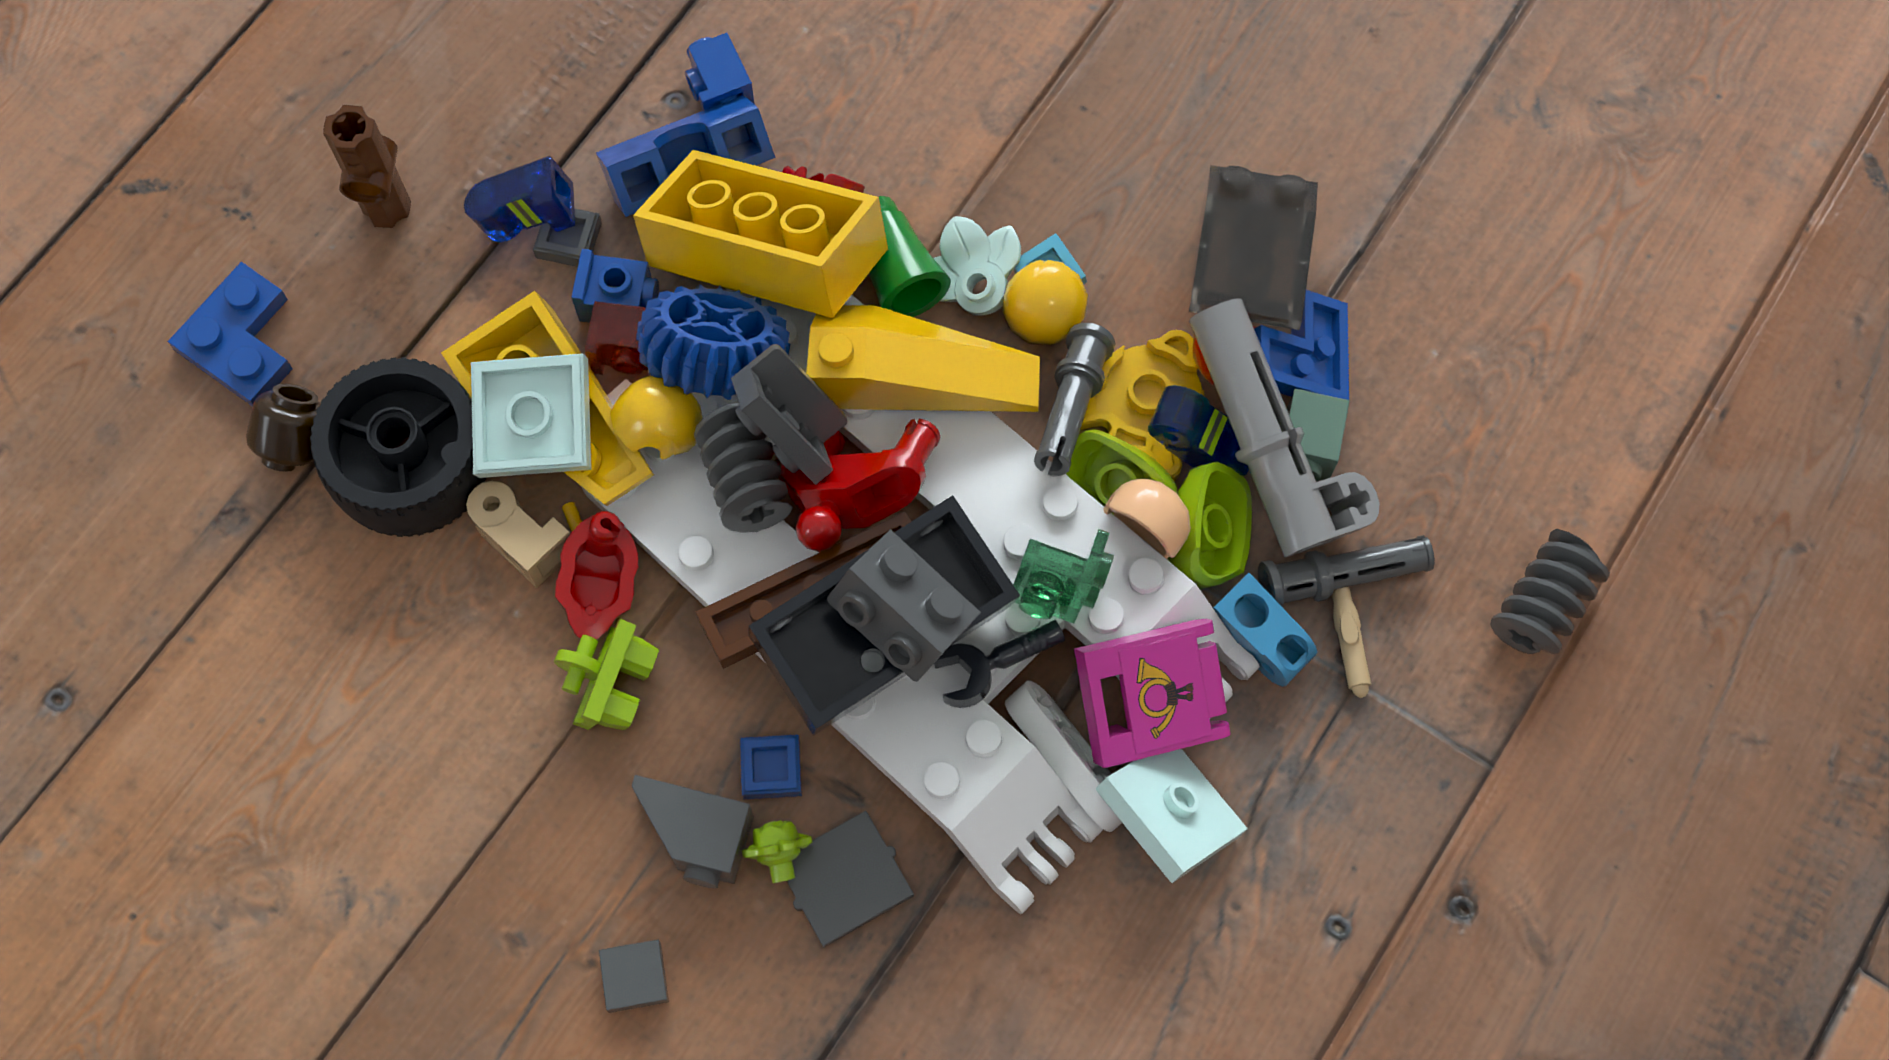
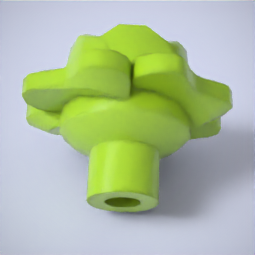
[741,820,813,883]

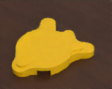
[1080,330,1204,481]

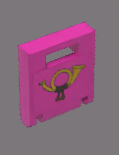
[1074,619,1231,768]

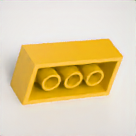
[633,150,888,318]

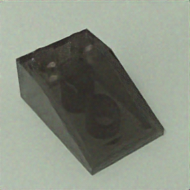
[1189,165,1318,330]

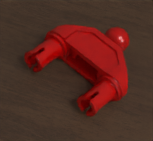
[779,418,941,552]

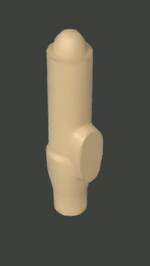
[1332,587,1372,698]

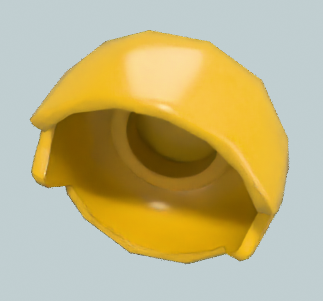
[1002,260,1088,345]
[610,375,703,460]

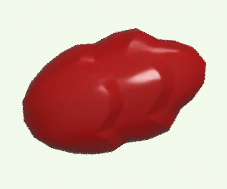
[555,511,638,639]

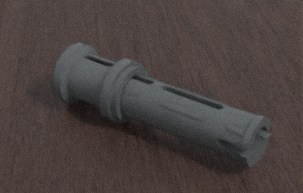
[1034,323,1116,476]
[1258,535,1435,607]

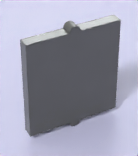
[787,811,914,948]

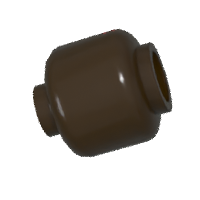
[246,384,321,472]

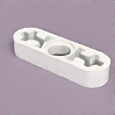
[1005,681,1122,832]

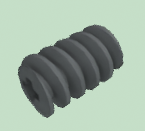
[694,402,793,533]
[1490,529,1610,654]

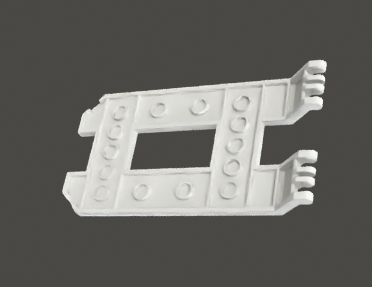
[581,289,1260,914]

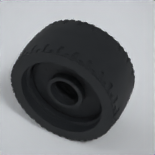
[310,357,487,537]

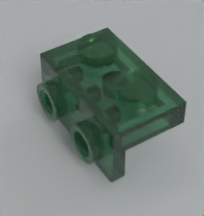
[1013,529,1114,624]

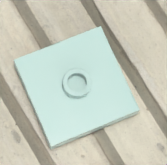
[471,353,591,478]
[1096,749,1248,883]

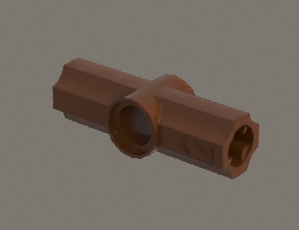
[323,105,411,228]

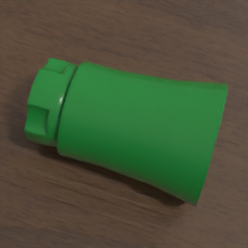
[869,196,951,317]

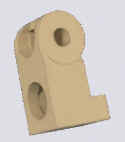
[466,481,570,588]

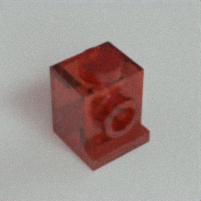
[585,301,648,375]

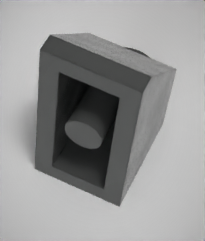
[632,775,754,889]

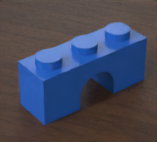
[596,95,776,217]

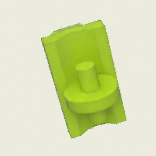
[554,619,659,730]

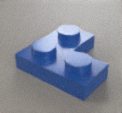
[167,262,293,407]
[1254,289,1349,400]

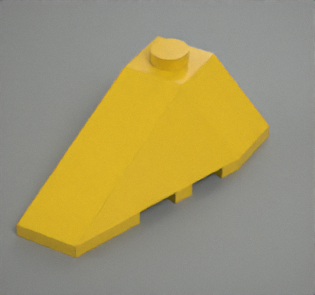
[441,291,654,506]
[806,305,1040,412]

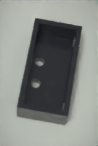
[748,495,1020,736]

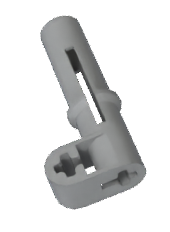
[1189,298,1380,558]

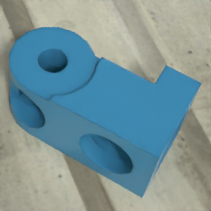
[1213,573,1318,687]

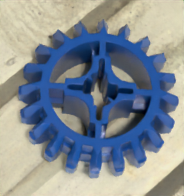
[636,284,791,400]

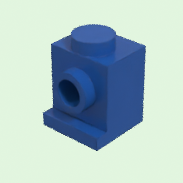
[685,33,755,111]
[571,249,659,329]

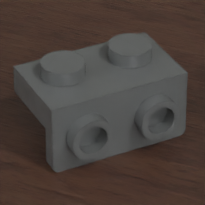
[731,344,847,485]
[827,529,981,682]

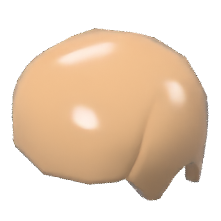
[1103,479,1191,559]

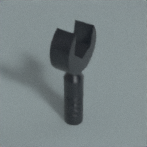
[934,620,1065,708]

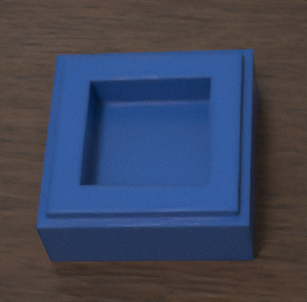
[740,735,802,800]

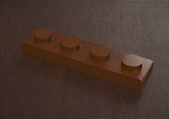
[695,511,911,669]

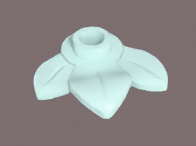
[933,216,1021,316]

